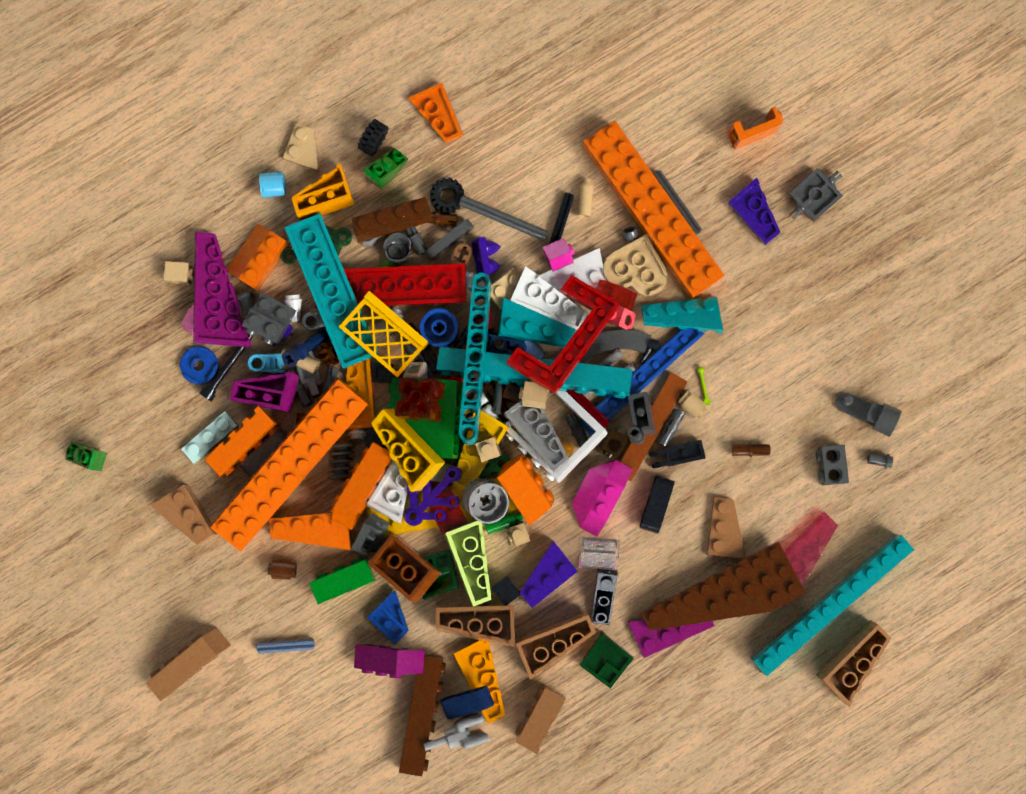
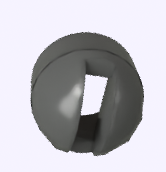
[622,226,638,242]

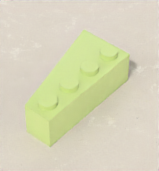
[444,521,491,607]

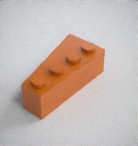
[204,406,280,477]

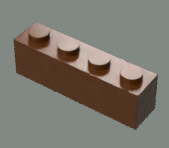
[352,197,432,243]

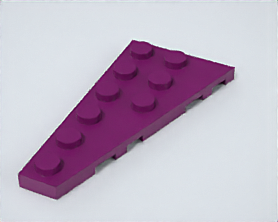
[193,232,252,347]

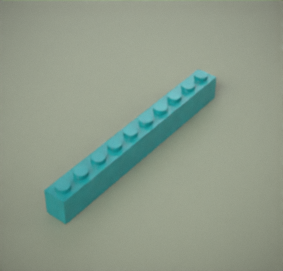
[436,347,632,398]
[751,534,914,676]

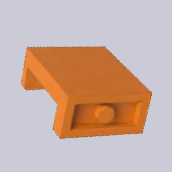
[727,107,783,150]

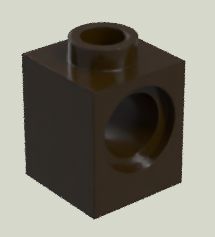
[600,428,629,460]

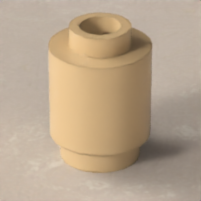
[678,391,707,419]

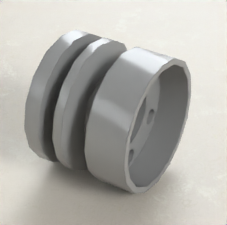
[462,478,509,524]

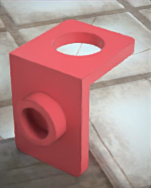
[607,307,636,330]

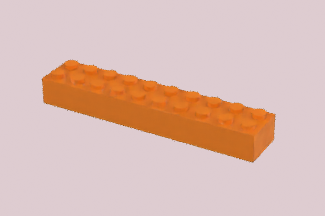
[583,120,725,300]
[210,377,368,552]

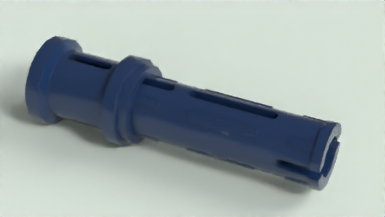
[282,329,329,367]

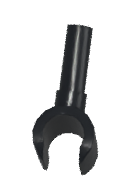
[639,339,660,363]

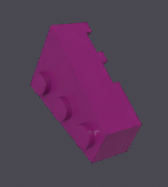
[229,372,299,413]
[354,644,425,678]

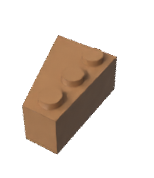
[150,485,217,545]
[515,686,566,754]

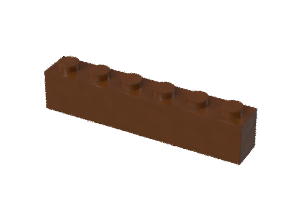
[399,654,446,777]

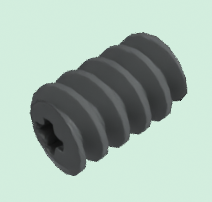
[328,442,355,481]

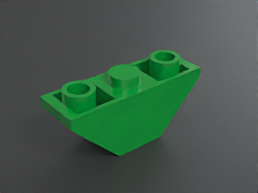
[363,148,408,189]
[66,441,107,471]

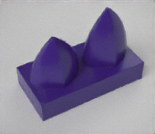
[471,237,501,276]

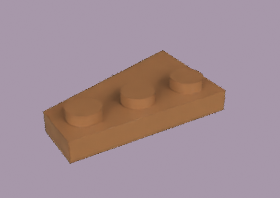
[707,497,746,559]

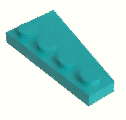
[641,297,723,333]
[498,298,576,348]

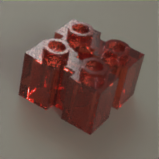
[395,377,445,422]

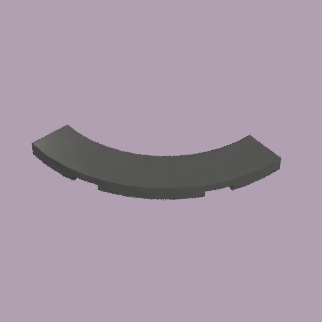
[579,330,652,363]

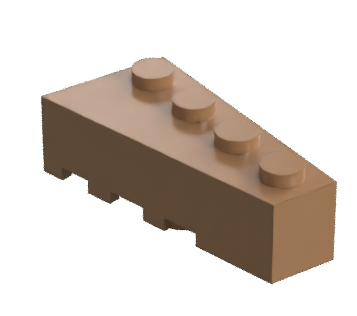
[435,605,515,648]
[146,627,231,701]

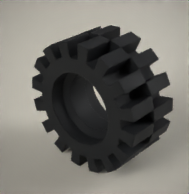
[358,119,389,156]
[430,177,465,214]

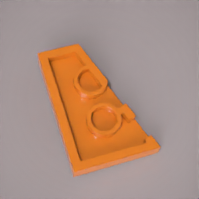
[408,83,464,143]

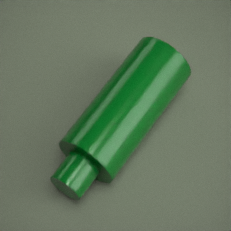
[484,511,524,534]

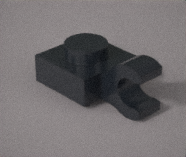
[372,363,405,384]

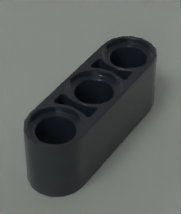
[639,475,675,534]

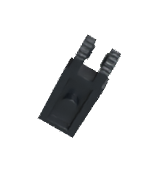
[649,440,706,469]

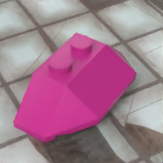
[572,460,633,537]

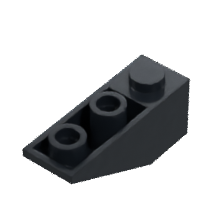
[591,561,618,625]

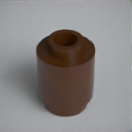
[268,560,297,580]

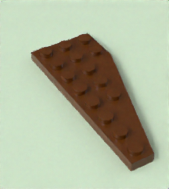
[641,541,806,631]

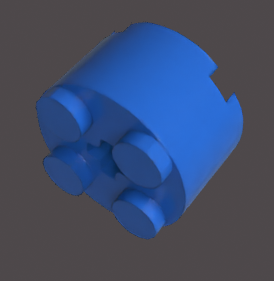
[420,308,459,349]

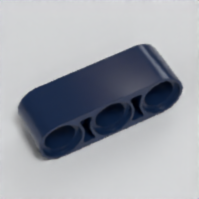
[440,685,494,720]

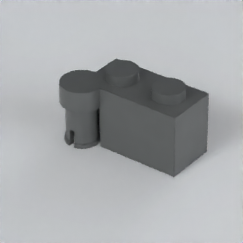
[628,392,657,445]

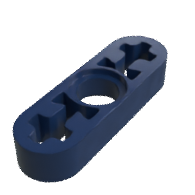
[472,332,527,355]

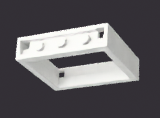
[504,391,608,483]

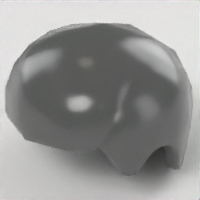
[382,232,411,263]

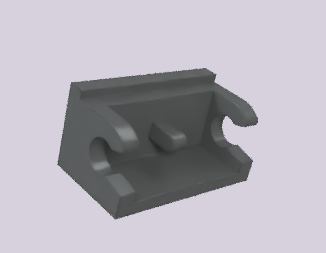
[351,513,390,557]

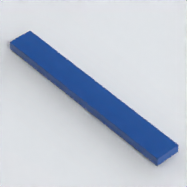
[580,328,704,436]

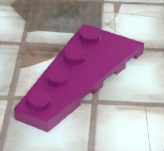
[628,619,714,658]

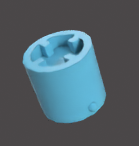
[259,171,287,198]

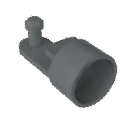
[835,393,902,437]

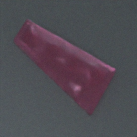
[784,512,838,586]

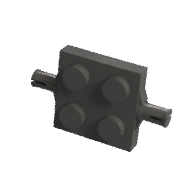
[788,168,843,222]

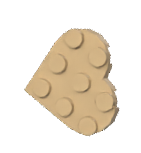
[603,234,667,296]

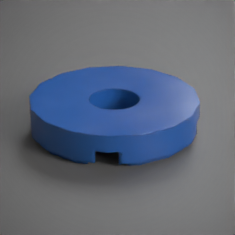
[180,346,219,385]

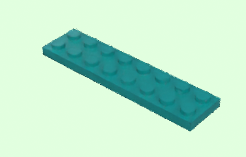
[285,213,379,369]

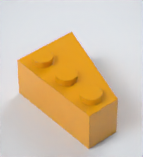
[291,163,355,221]

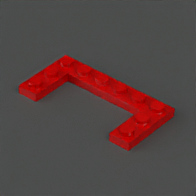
[506,275,620,395]

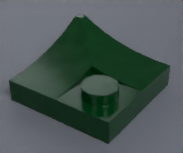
[422,550,459,600]
[579,631,634,689]

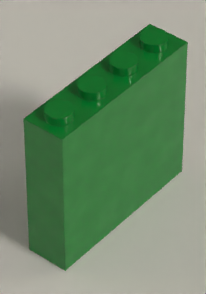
[384,378,463,459]

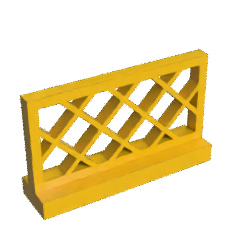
[339,291,428,378]

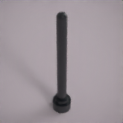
[199,333,254,402]

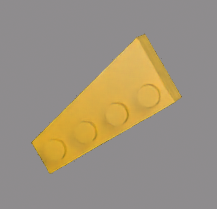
[371,409,445,492]

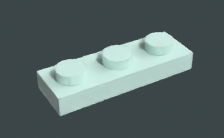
[181,411,238,464]

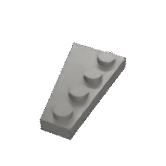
[504,400,569,473]

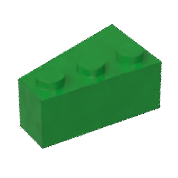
[309,557,376,605]

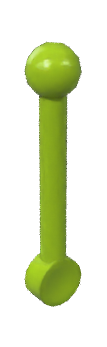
[697,366,711,406]

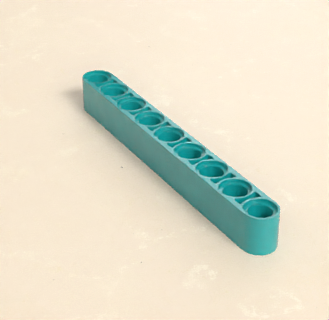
[459,273,492,445]

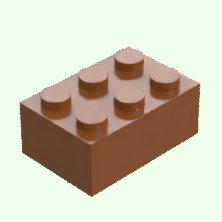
[368,534,441,603]

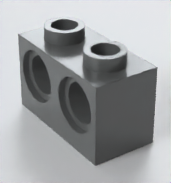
[816,445,849,486]

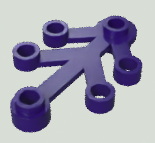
[404,466,462,526]

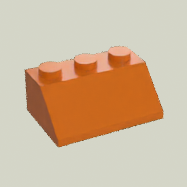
[227,224,289,292]
[497,453,554,525]

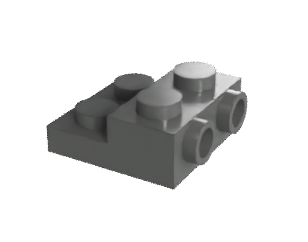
[242,292,296,345]

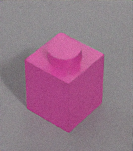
[543,238,574,272]

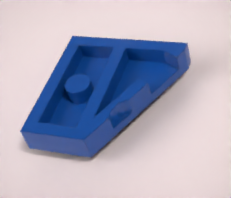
[367,590,409,645]

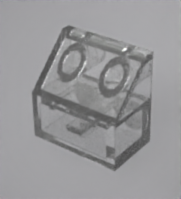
[578,536,620,570]

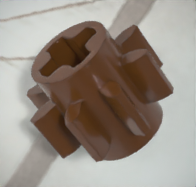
[318,342,339,366]

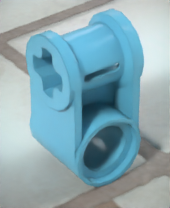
[248,354,285,374]

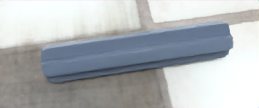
[257,639,315,654]

